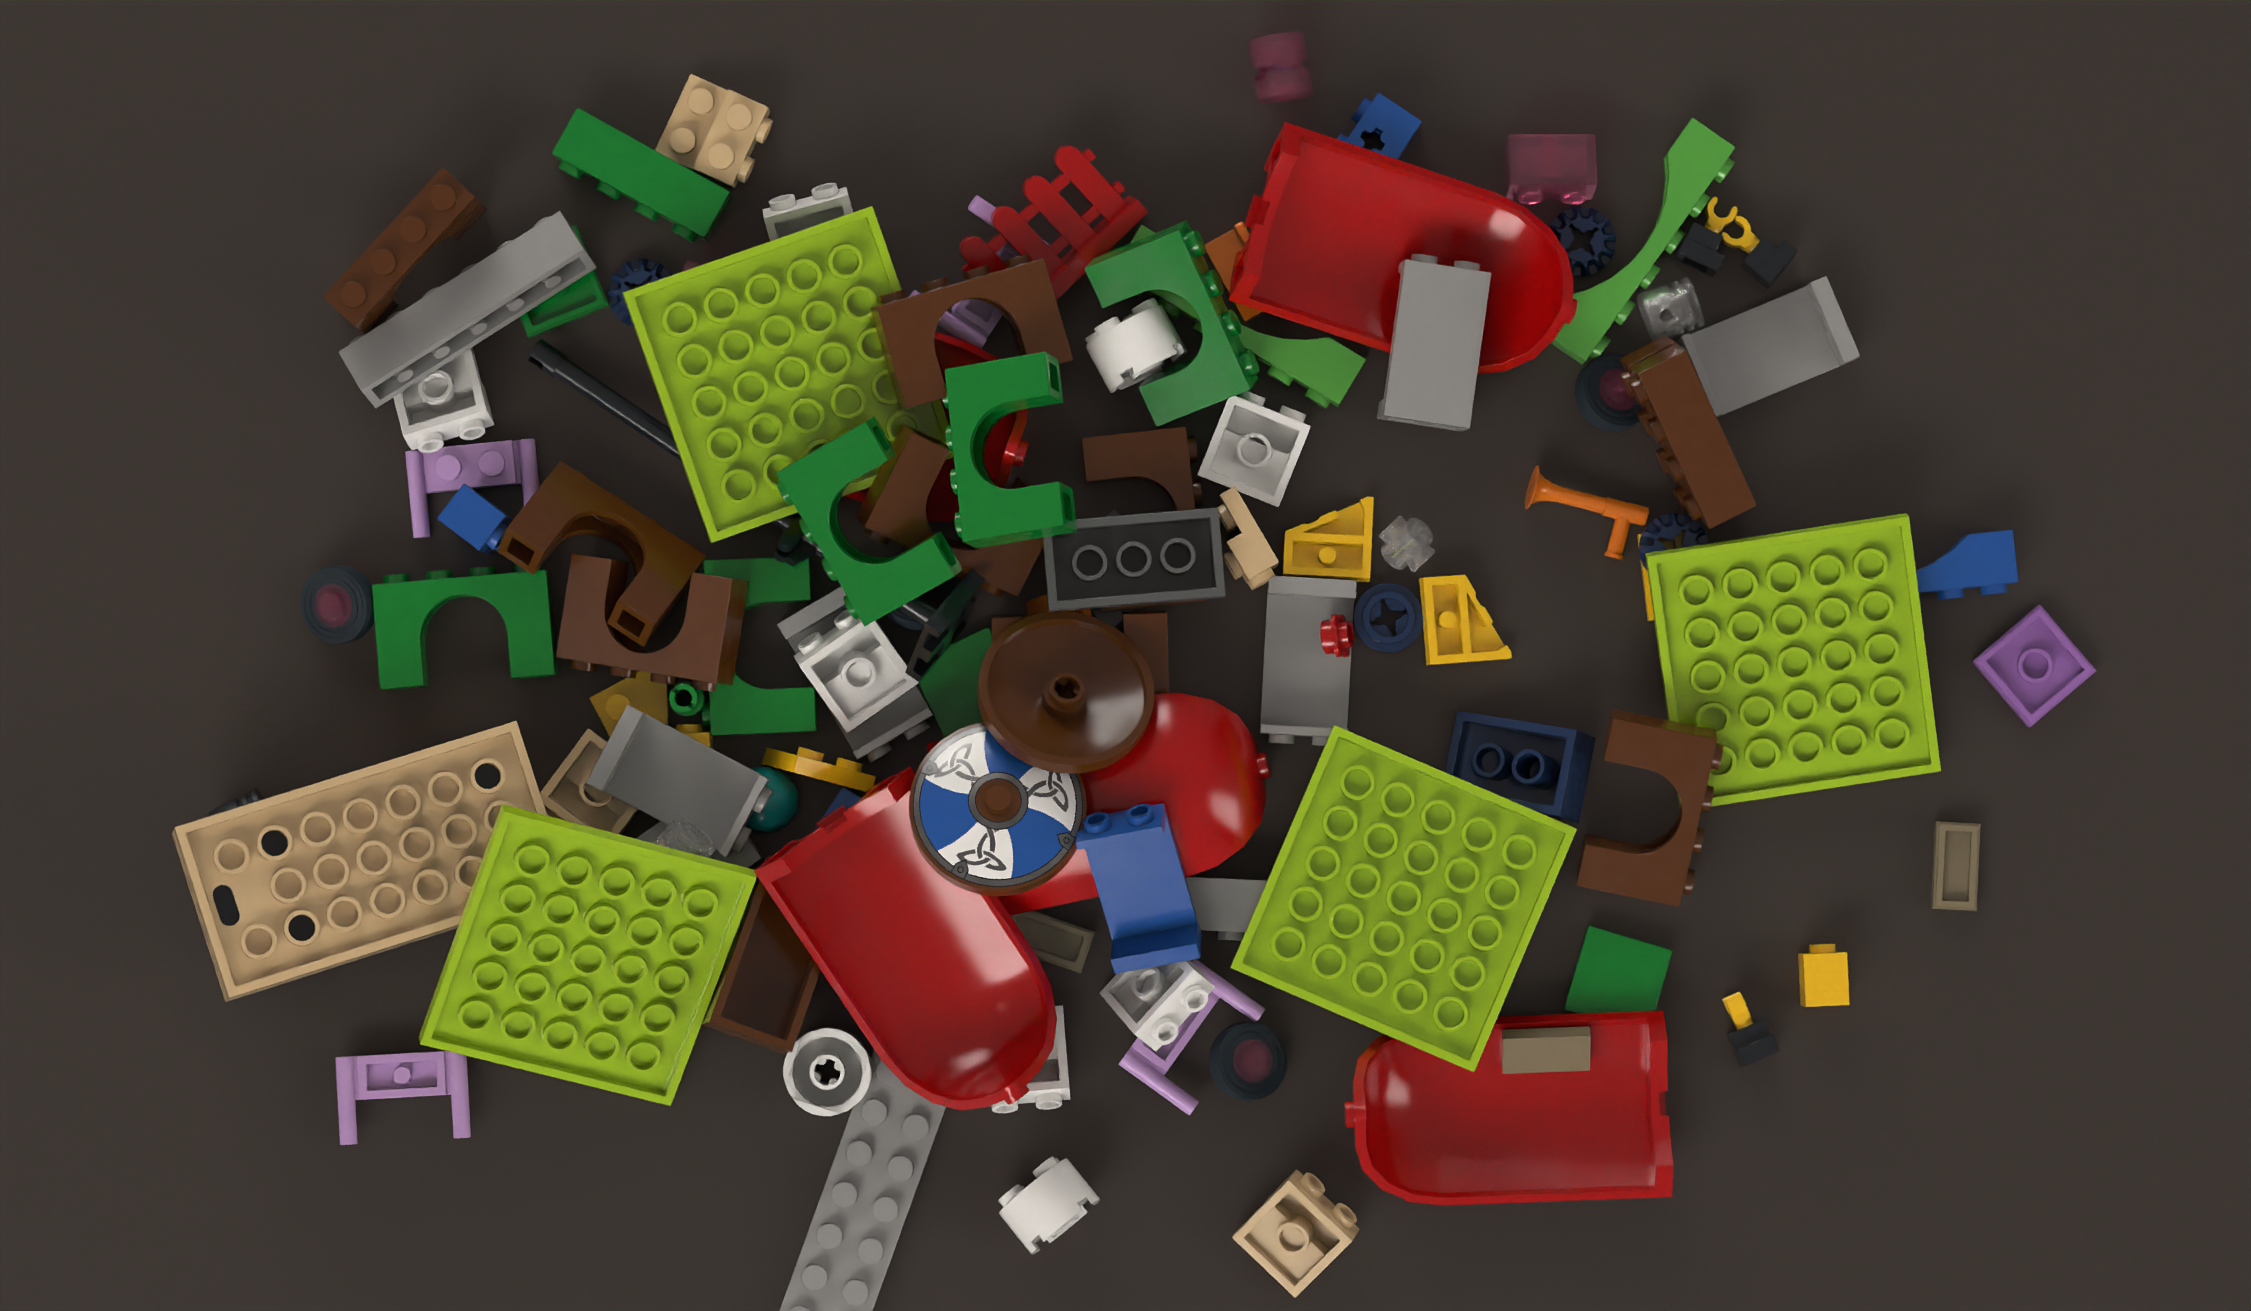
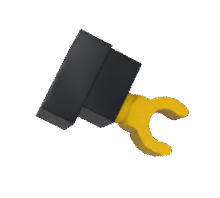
[1673,197,1738,277]
[1722,216,1798,289]
[1722,991,1780,1067]

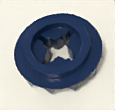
[1550,206,1616,276]
[607,258,672,327]
[1639,513,1709,570]
[1354,583,1423,653]

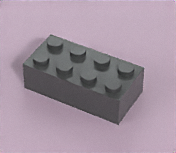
[1043,508,1226,612]

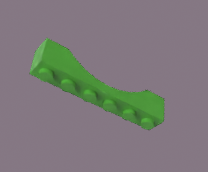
[1551,117,1735,365]
[1131,225,1366,409]

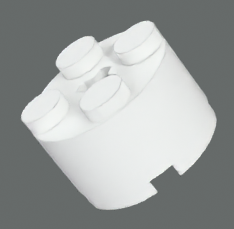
[1085,298,1187,393]
[783,1026,872,1116]
[998,1156,1100,1255]

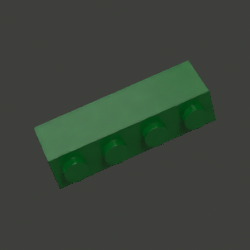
[552,108,733,243]

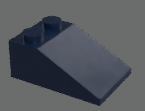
[1445,711,1596,824]

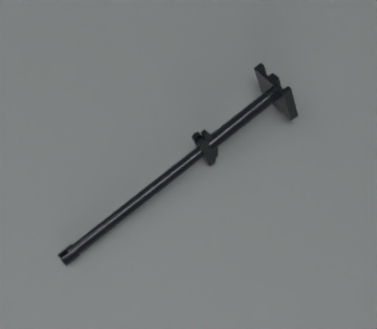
[528,339,986,682]

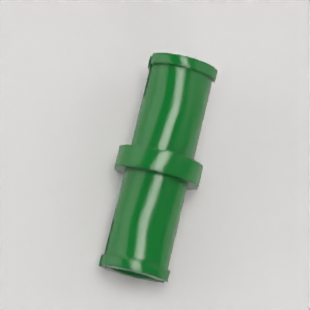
[669,681,705,716]

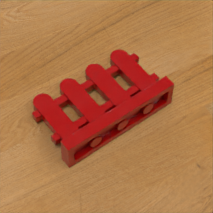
[959,145,1148,300]

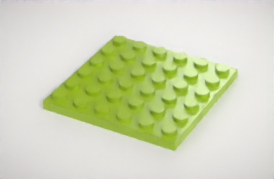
[622,206,954,543]
[1645,513,1941,807]
[1230,725,1577,1072]
[419,804,757,1106]

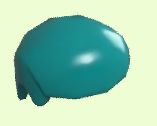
[746,766,799,833]

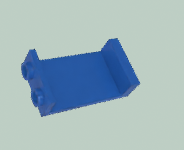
[1075,803,1202,974]

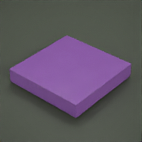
[1972,604,2096,727]

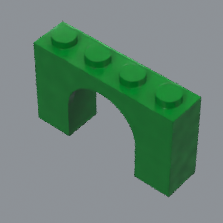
[1085,220,1259,427]
[942,352,1077,548]
[776,416,962,626]
[697,557,818,736]
[372,564,559,691]

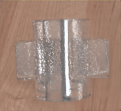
[1379,516,1435,572]

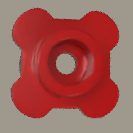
[1320,614,1354,657]

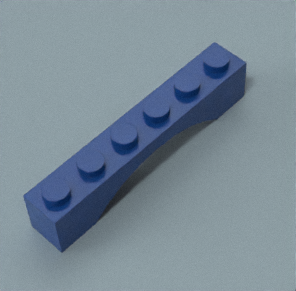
[1916,530,2018,602]

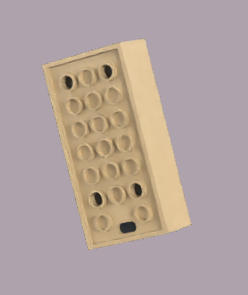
[172,721,547,1002]

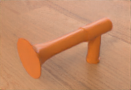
[1525,465,1649,560]

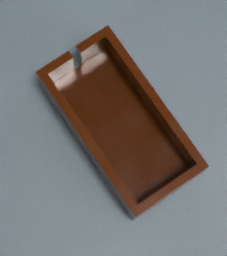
[1619,336,1757,529]
[702,856,821,1055]

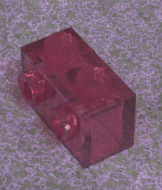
[1503,134,1598,204]

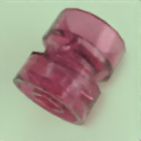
[1248,32,1313,104]

